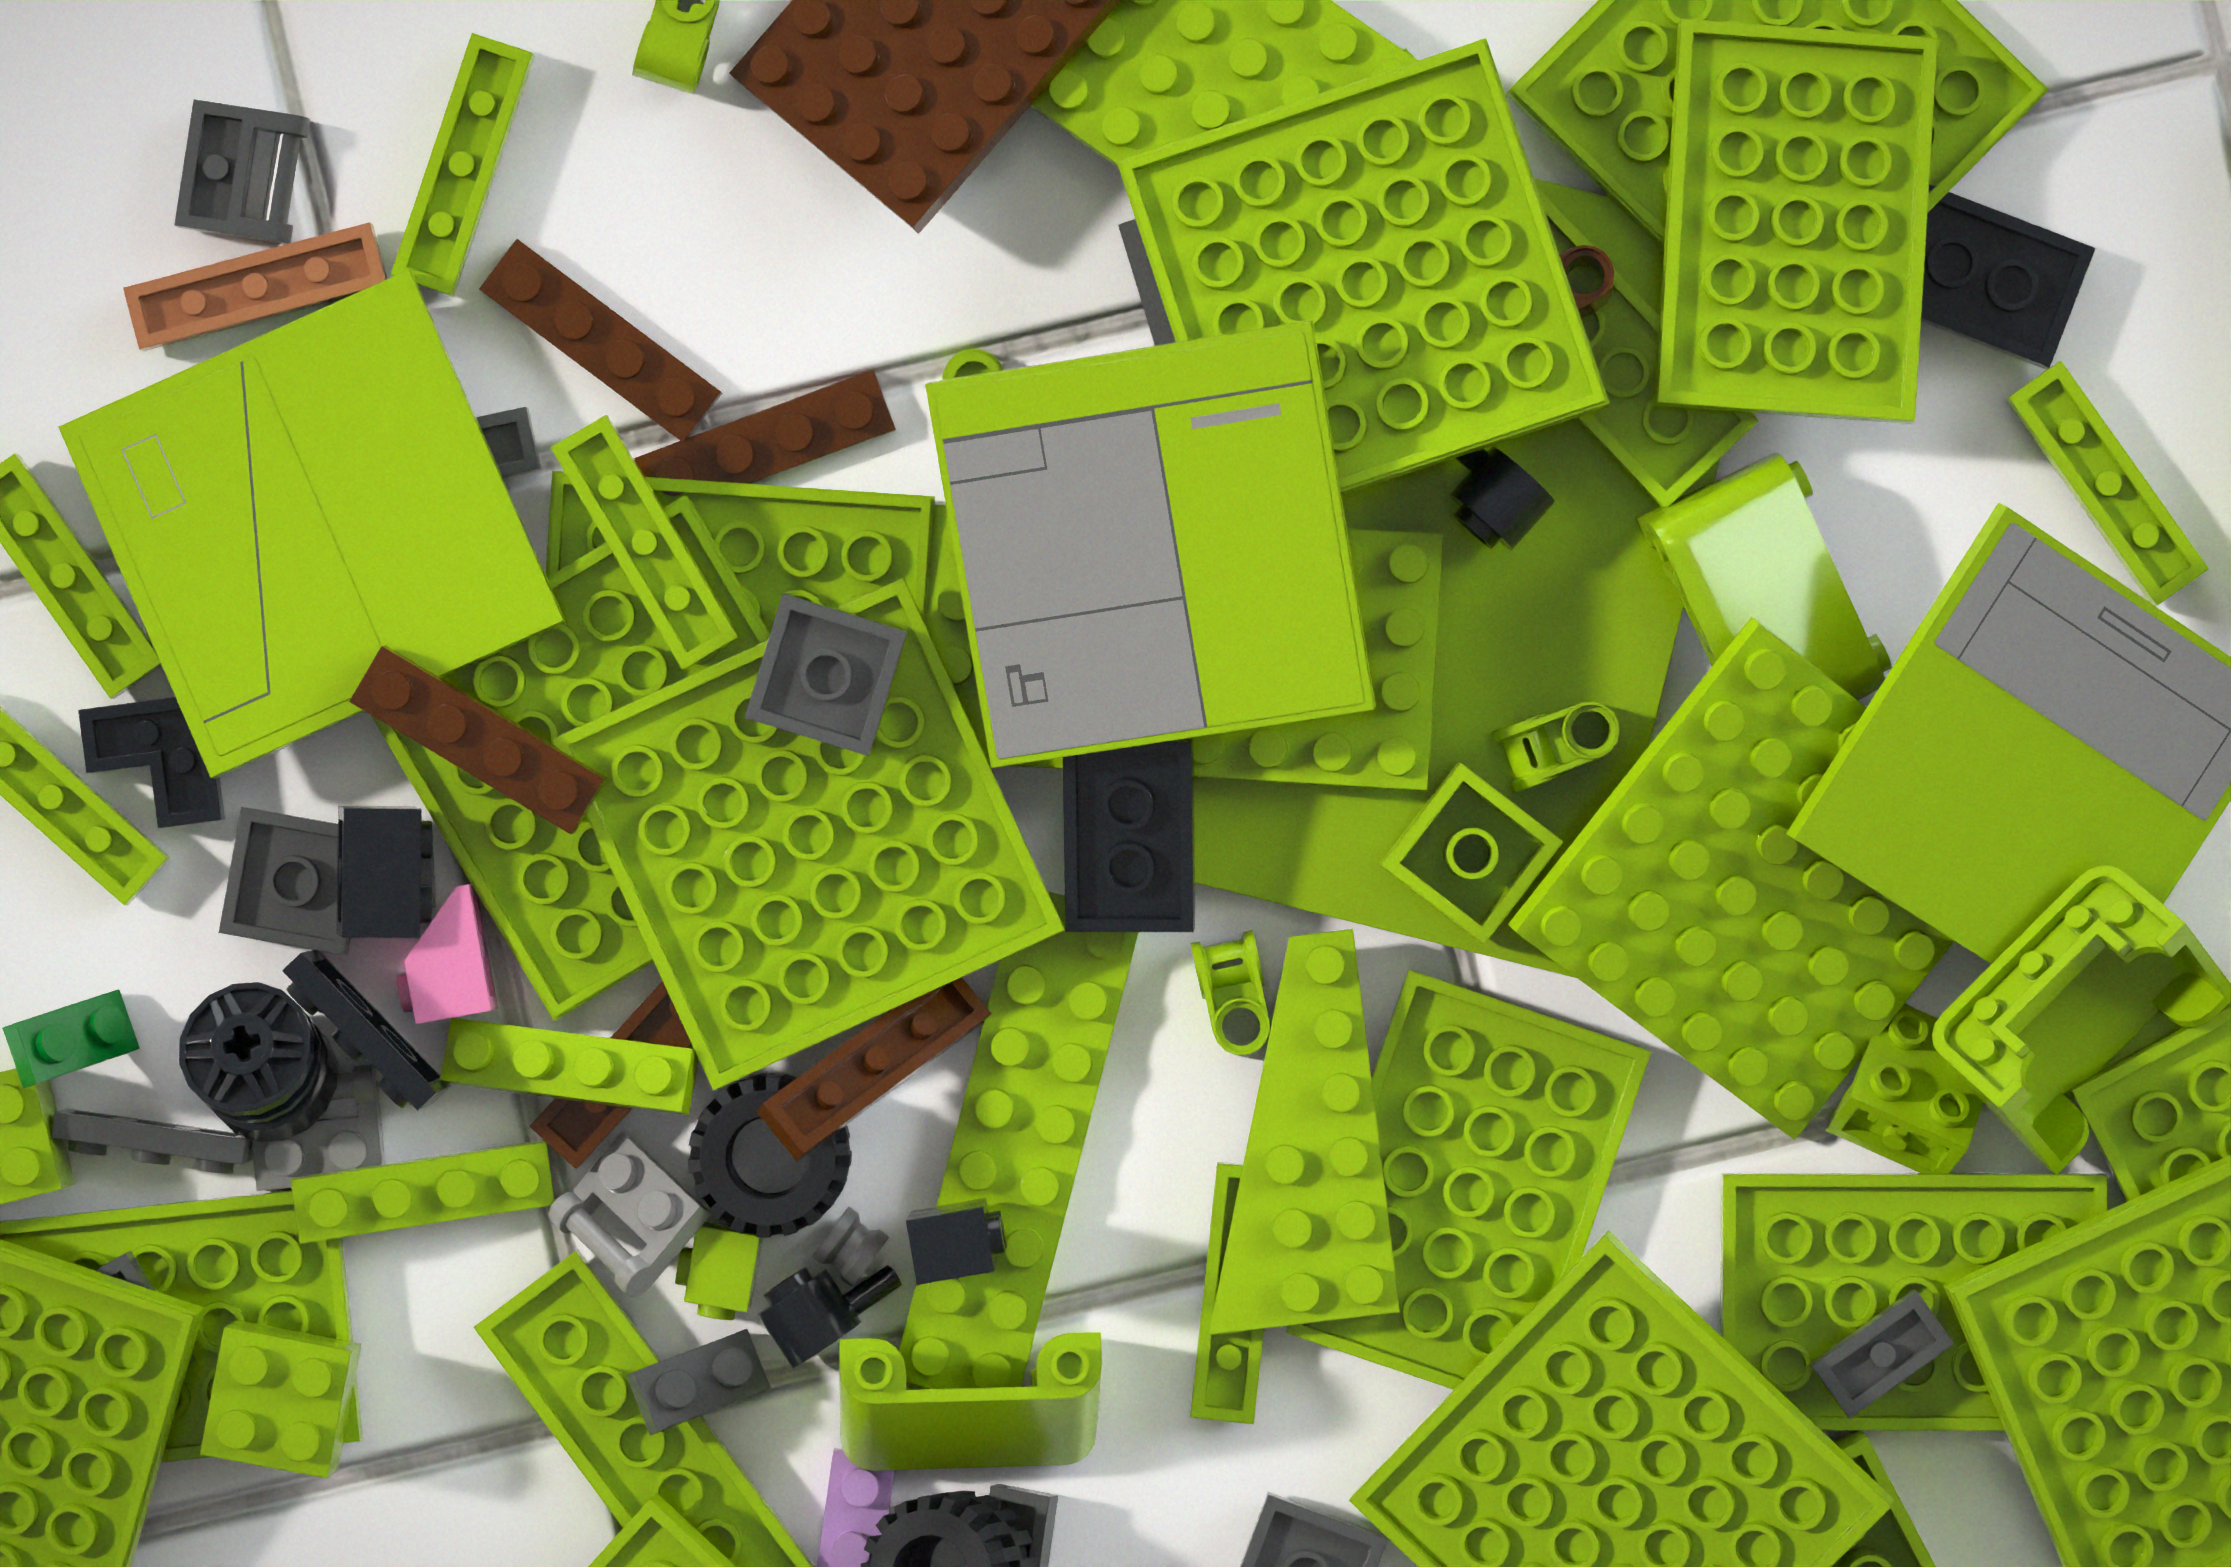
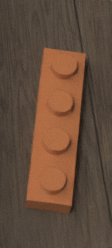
[123,222,388,351]

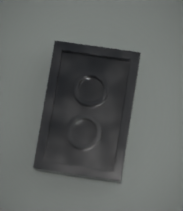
[1921,184,2096,369]
[1063,737,1196,932]
[282,950,451,1111]

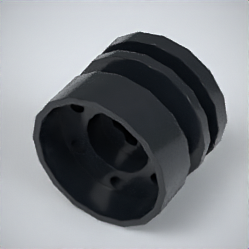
[179,982,338,1142]

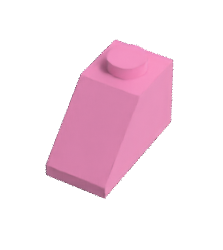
[397,884,498,1024]

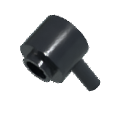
[1450,447,1555,550]
[757,1265,902,1368]

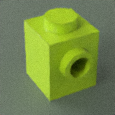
[675,1222,763,1320]

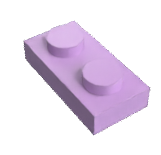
[817,1448,895,1567]

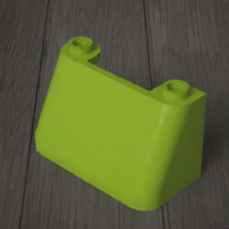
[1636,453,1892,701]
[1932,865,2231,1176]
[838,1332,1102,1471]

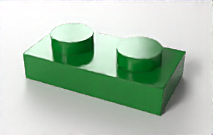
[2,989,140,1089]

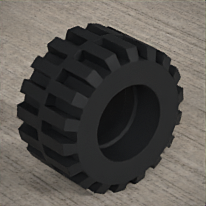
[687,1073,852,1238]
[861,1490,1038,1567]

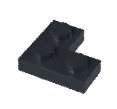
[78,697,225,828]

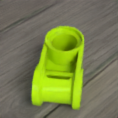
[632,0,720,94]
[1492,701,1620,793]
[1190,930,1270,1055]

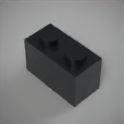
[336,806,433,938]
[906,1198,1007,1285]

